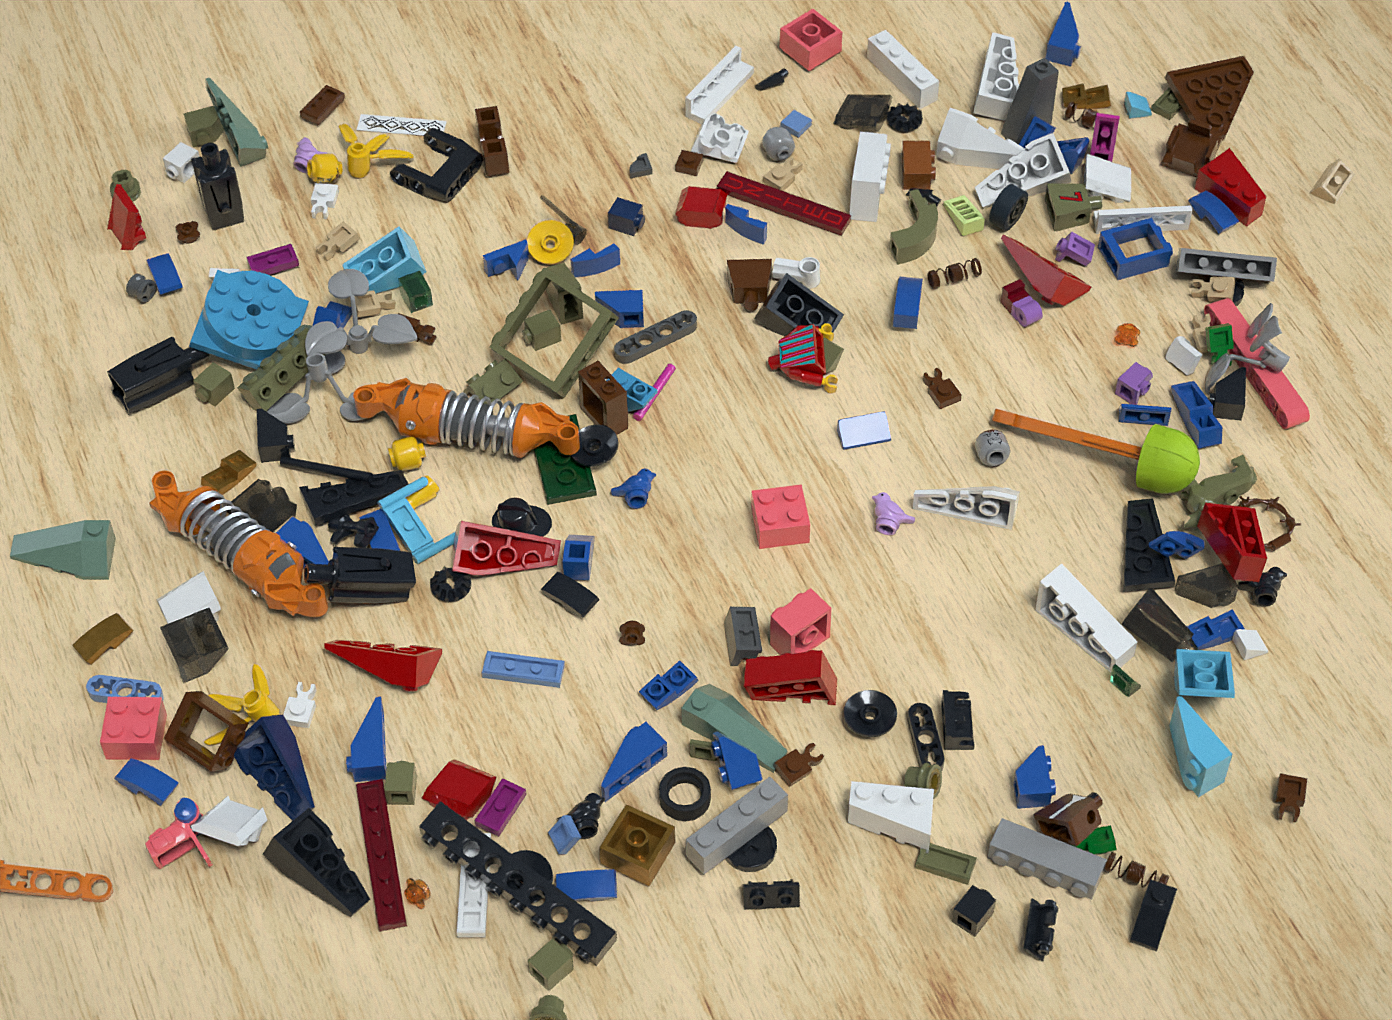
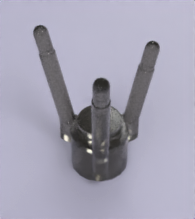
[540,195,587,245]

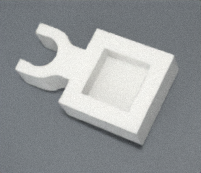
[311,183,339,219]
[283,682,316,728]

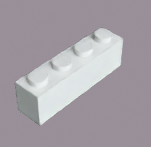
[867,30,939,109]

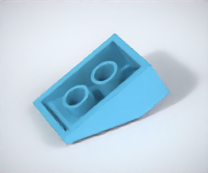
[342,226,426,293]
[1174,649,1235,698]
[1169,695,1233,797]

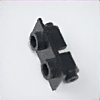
[743,879,800,910]
[1023,899,1059,962]

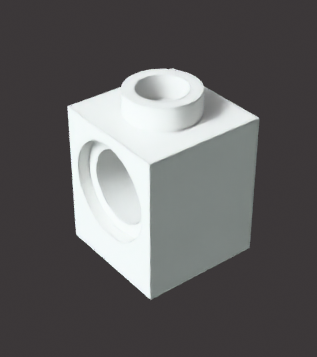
[163,142,200,183]

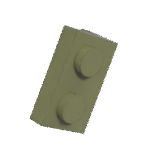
[463,358,523,404]

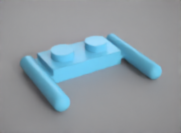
[377,477,456,564]

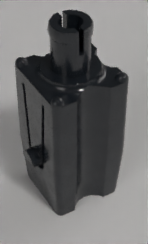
[191,143,244,230]
[107,337,210,414]
[304,547,416,603]

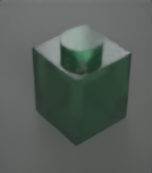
[398,271,433,313]

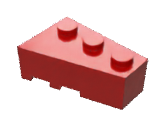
[744,650,837,705]

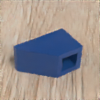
[595,290,644,328]
[563,534,595,580]
[711,731,763,789]
[1013,745,1056,809]

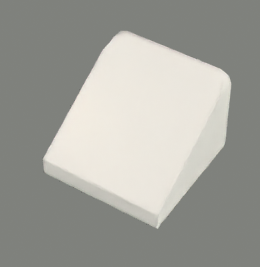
[1232,629,1268,660]

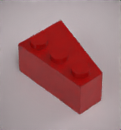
[1195,148,1267,227]
[1197,503,1268,582]

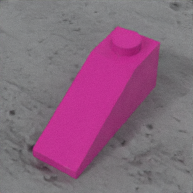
[1090,113,1120,162]

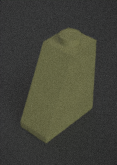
[545,263,583,325]

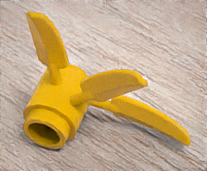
[339,124,414,178]
[204,664,279,745]

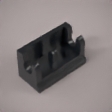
[941,690,975,750]

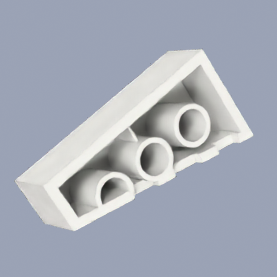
[850,132,891,222]
[1035,563,1137,674]

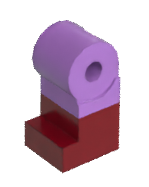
[1001,279,1043,327]

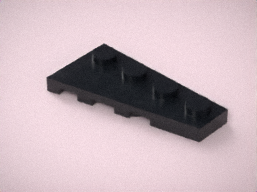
[299,470,408,526]
[1123,498,1175,592]

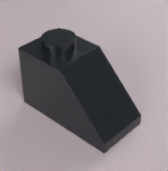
[1208,367,1246,421]
[257,408,295,463]
[1130,879,1177,952]

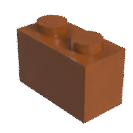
[902,141,936,190]

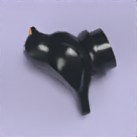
[1238,566,1287,607]
[557,793,605,839]

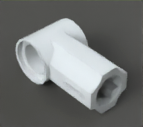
[773,257,820,289]

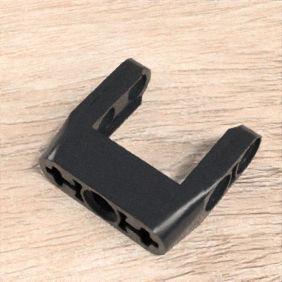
[390,128,483,202]

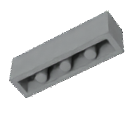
[1176,248,1277,282]
[686,777,788,874]
[988,818,1107,900]

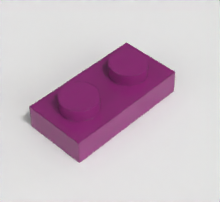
[246,244,299,275]
[474,778,527,837]

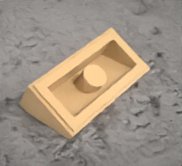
[1310,159,1355,204]

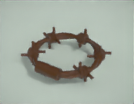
[1238,496,1301,551]

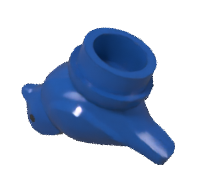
[611,468,656,509]

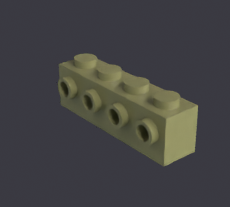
[237,325,326,411]

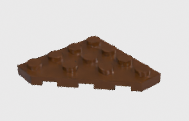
[1165,56,1254,141]

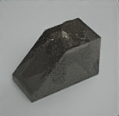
[1174,563,1239,608]

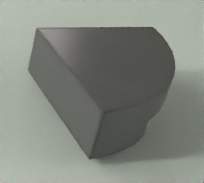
[630,153,652,179]

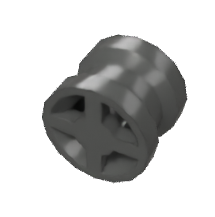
[126,273,157,303]

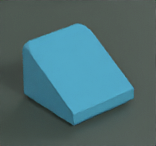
[1124,92,1152,118]

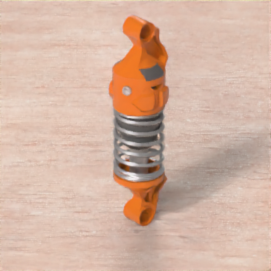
[353,378,580,458]
[149,470,328,617]

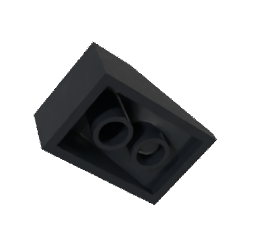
[754,273,844,336]

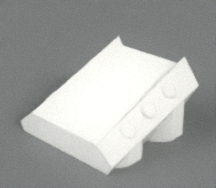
[691,113,749,163]
[1084,154,1131,203]
[157,571,221,638]
[191,795,267,846]

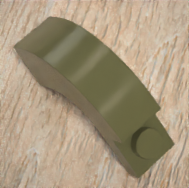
[889,189,938,265]

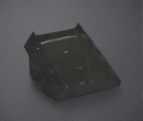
[834,94,892,133]
[227,479,297,532]

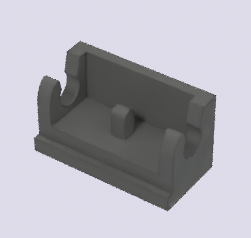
[724,606,762,666]

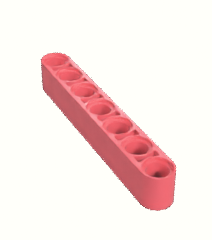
[1204,298,1310,429]

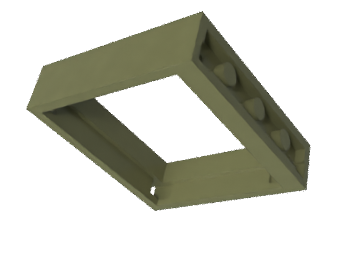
[490,267,619,398]

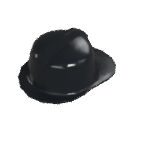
[492,497,552,537]

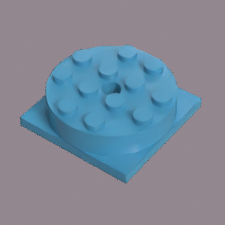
[189,270,309,369]

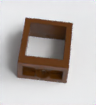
[578,360,628,435]
[164,691,249,772]

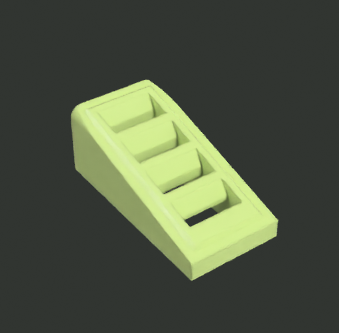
[943,195,985,236]

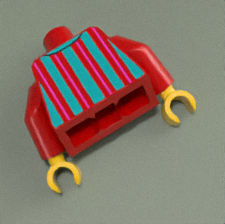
[768,323,838,393]

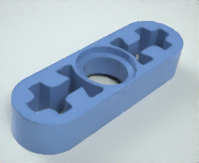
[86,675,164,703]

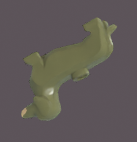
[1180,455,1257,528]

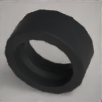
[659,767,711,822]

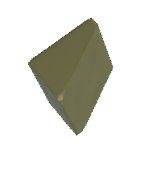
[823,338,844,372]
[690,739,717,761]

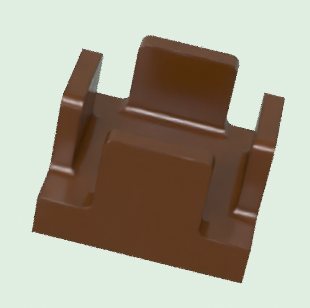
[1162,119,1222,177]

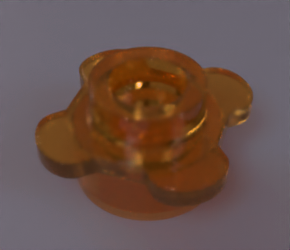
[1114,323,1140,347]
[404,878,431,909]

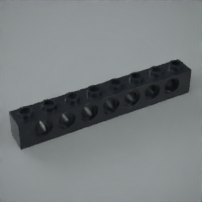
[419,801,617,966]

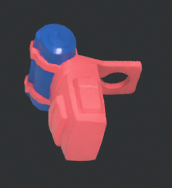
[145,798,213,869]

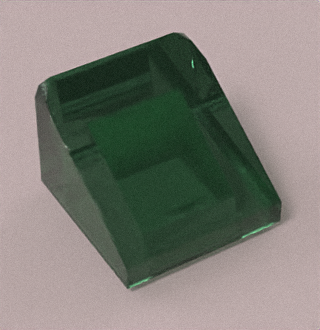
[1110,664,1141,697]

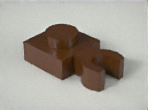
[398,313,437,345]
[923,368,962,409]
[773,743,824,787]
[1275,773,1307,822]

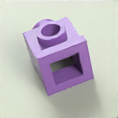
[1115,362,1153,405]

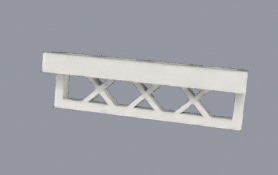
[685,46,754,124]
[1093,206,1192,234]

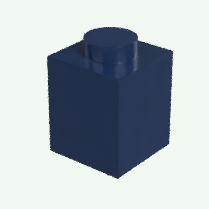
[608,197,645,236]

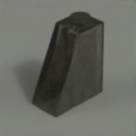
[1122,588,1194,663]

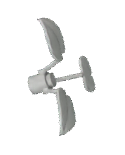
[305,269,417,356]
[1205,303,1290,395]
[266,351,366,423]

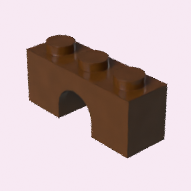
[475,106,509,176]

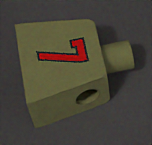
[1045,183,1102,232]

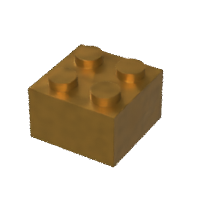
[599,804,676,886]

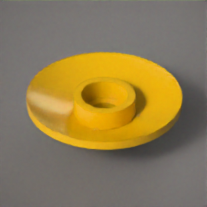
[527,220,574,265]

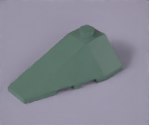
[205,77,268,167]
[10,520,116,580]
[681,684,788,773]

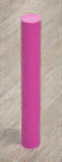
[633,363,676,421]

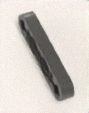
[614,310,697,364]

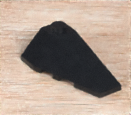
[263,808,370,917]

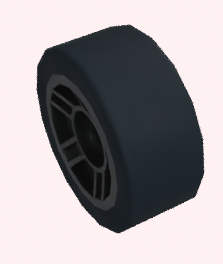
[989,184,1028,231]

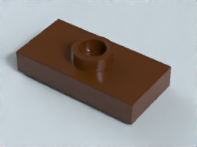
[300,85,345,125]

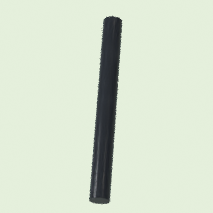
[280,456,373,482]

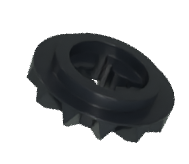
[887,102,923,132]
[430,566,471,602]

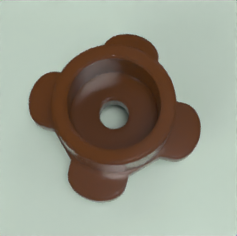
[175,221,200,244]
[619,621,645,645]

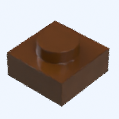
[675,150,704,176]

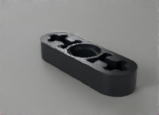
[908,703,945,771]

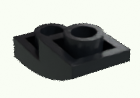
[541,571,599,618]

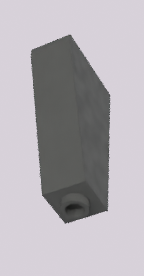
[1001,58,1059,145]

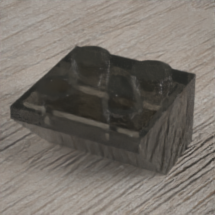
[160,607,229,684]

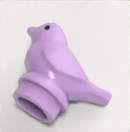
[293,137,328,173]
[872,492,915,535]

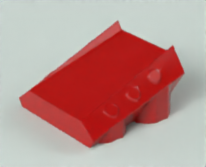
[107,184,146,250]
[675,186,727,229]
[422,759,497,820]

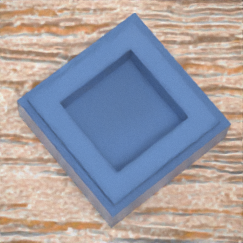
[780,110,812,138]
[548,815,581,854]

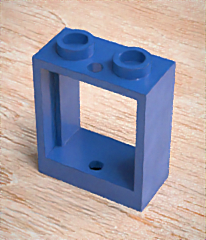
[1098,218,1173,281]

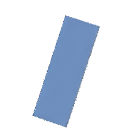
[482,651,565,688]

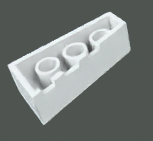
[973,32,1019,121]

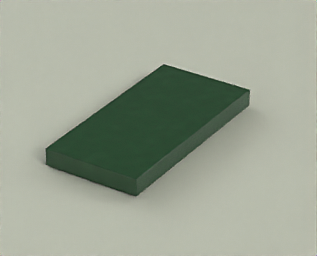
[534,414,597,505]

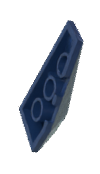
[234,715,315,821]

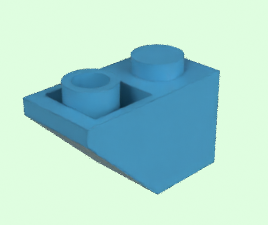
[606,368,658,412]

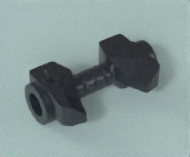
[328,515,379,548]

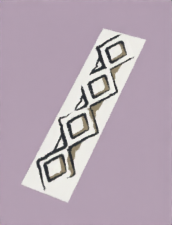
[357,114,446,136]

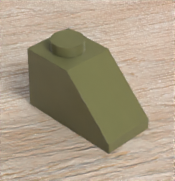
[183,106,224,148]

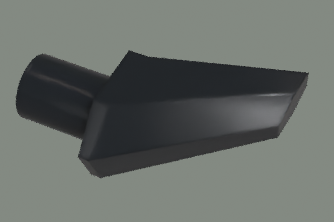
[755,68,789,90]
[906,188,942,207]

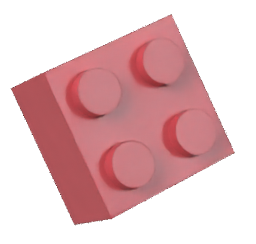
[780,9,843,71]
[751,484,810,549]
[770,588,832,655]
[100,697,167,760]

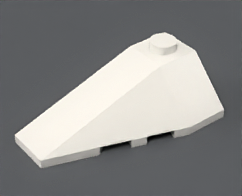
[936,108,1025,169]
[975,133,1072,209]
[913,486,1020,530]

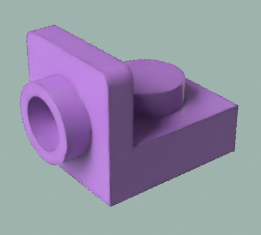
[1055,232,1095,266]

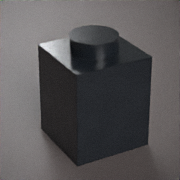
[952,885,996,937]

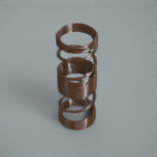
[1064,101,1098,129]
[927,258,982,289]
[1104,852,1169,888]

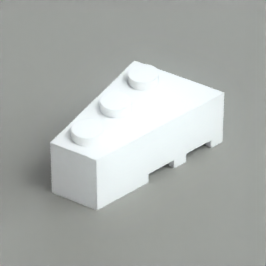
[848,781,934,853]

